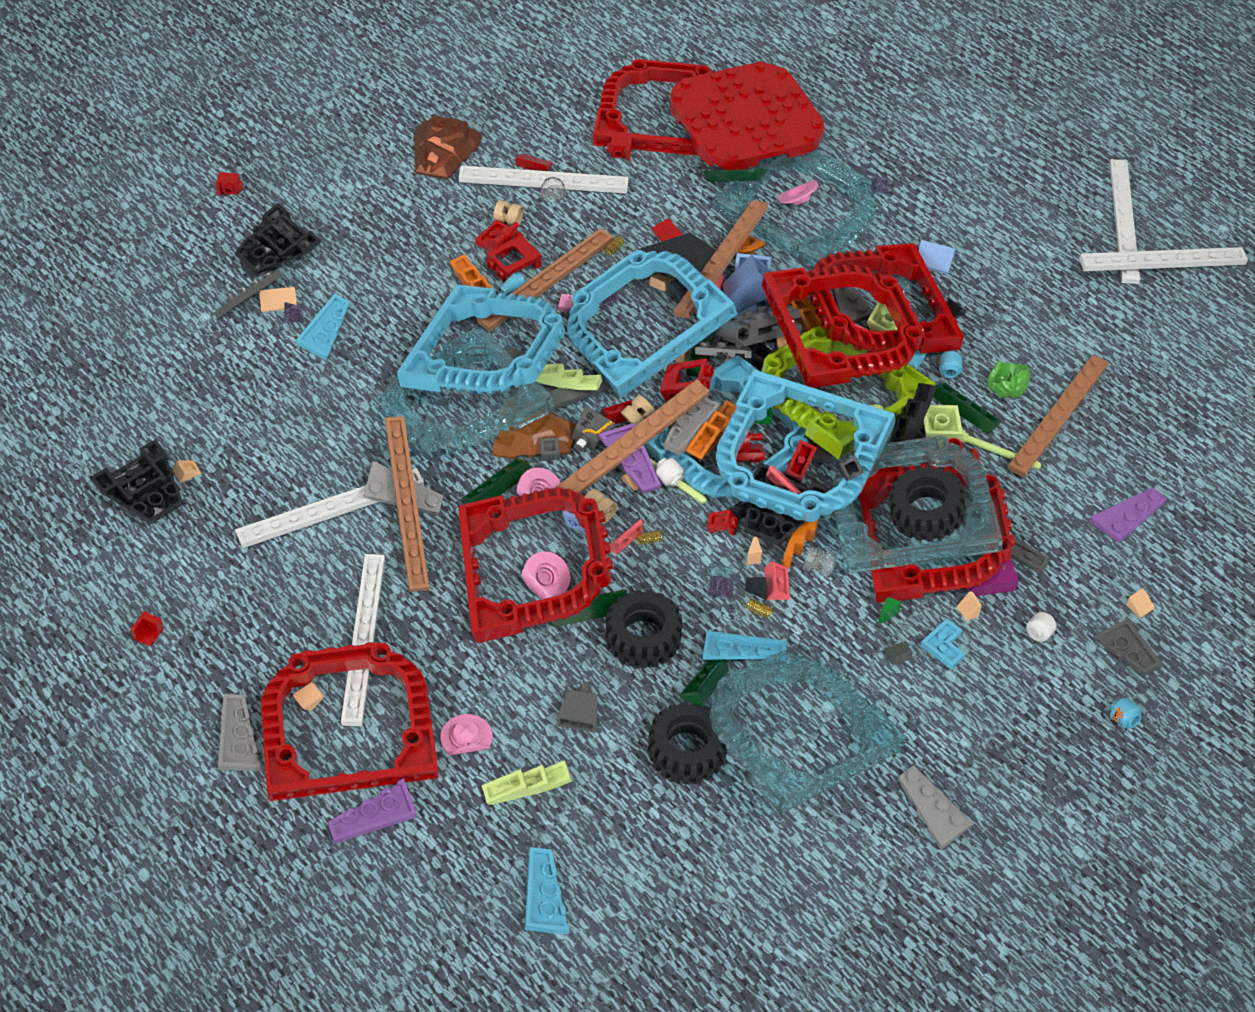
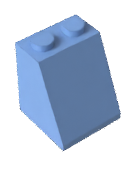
[722,255,773,310]

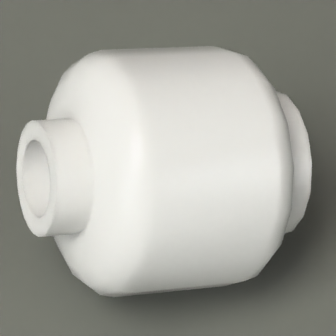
[656,458,684,486]
[1026,612,1056,642]

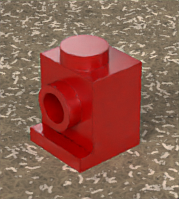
[607,136,632,161]
[216,172,243,196]

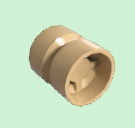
[493,200,524,225]
[621,394,656,425]
[585,489,617,524]

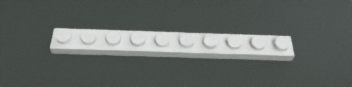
[1109,159,1140,284]
[459,166,628,193]
[1079,247,1248,271]
[235,468,424,548]
[341,554,385,726]

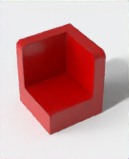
[131,611,164,646]

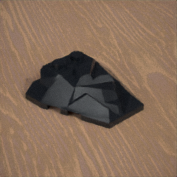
[235,203,321,275]
[90,439,183,524]
[744,463,830,546]

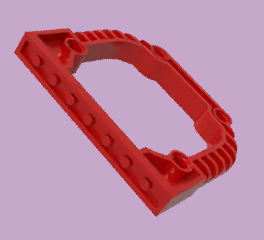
[593,59,711,156]
[808,243,964,354]
[761,265,923,388]
[859,460,1015,603]
[458,487,613,643]
[261,642,439,802]

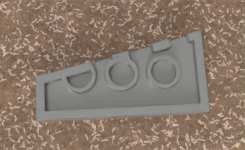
[664,398,721,455]
[364,461,443,515]
[218,694,261,771]
[898,765,973,850]

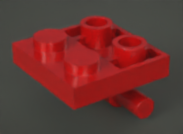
[475,220,524,259]
[736,431,765,463]

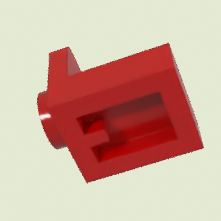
[707,509,739,536]

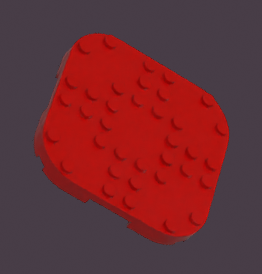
[670,61,824,170]

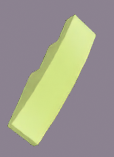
[536,364,602,390]
[482,761,572,805]

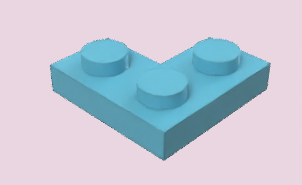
[920,619,965,670]

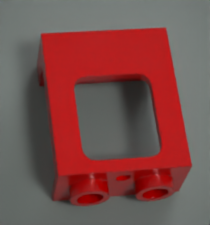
[486,235,542,281]
[660,359,714,402]

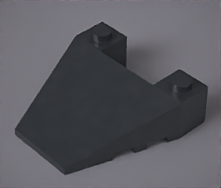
[639,233,716,304]

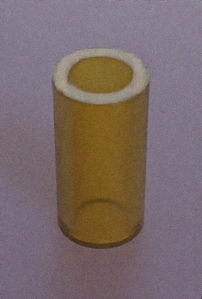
[604,236,625,256]
[637,530,662,545]
[746,598,772,619]

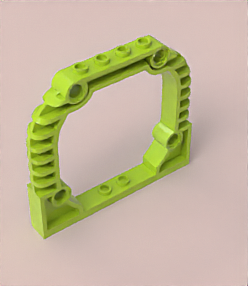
[762,327,936,460]

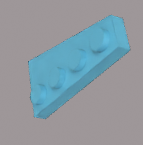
[296,294,350,360]
[702,631,787,660]
[525,847,570,934]

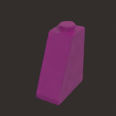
[964,559,1019,596]

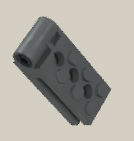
[715,305,802,347]

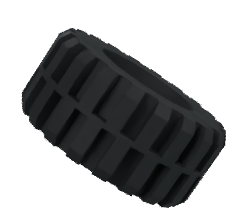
[889,466,965,542]
[605,590,682,668]
[648,702,728,784]

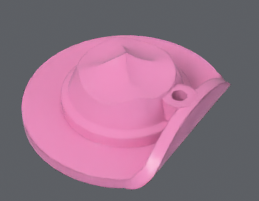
[778,180,818,206]
[517,468,561,515]
[522,552,570,599]
[440,714,492,756]

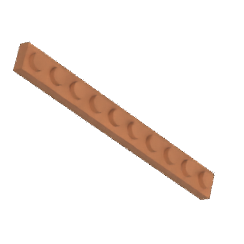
[673,201,768,319]
[477,228,613,332]
[1008,355,1109,478]
[555,380,710,494]
[385,416,429,592]

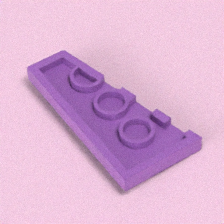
[599,423,661,494]
[1089,488,1167,543]
[328,778,417,844]

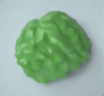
[987,361,1030,398]

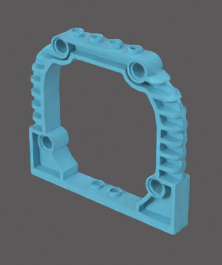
[567,250,738,398]
[397,284,565,394]
[637,356,808,499]
[716,370,895,522]

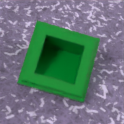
[879,597,901,624]

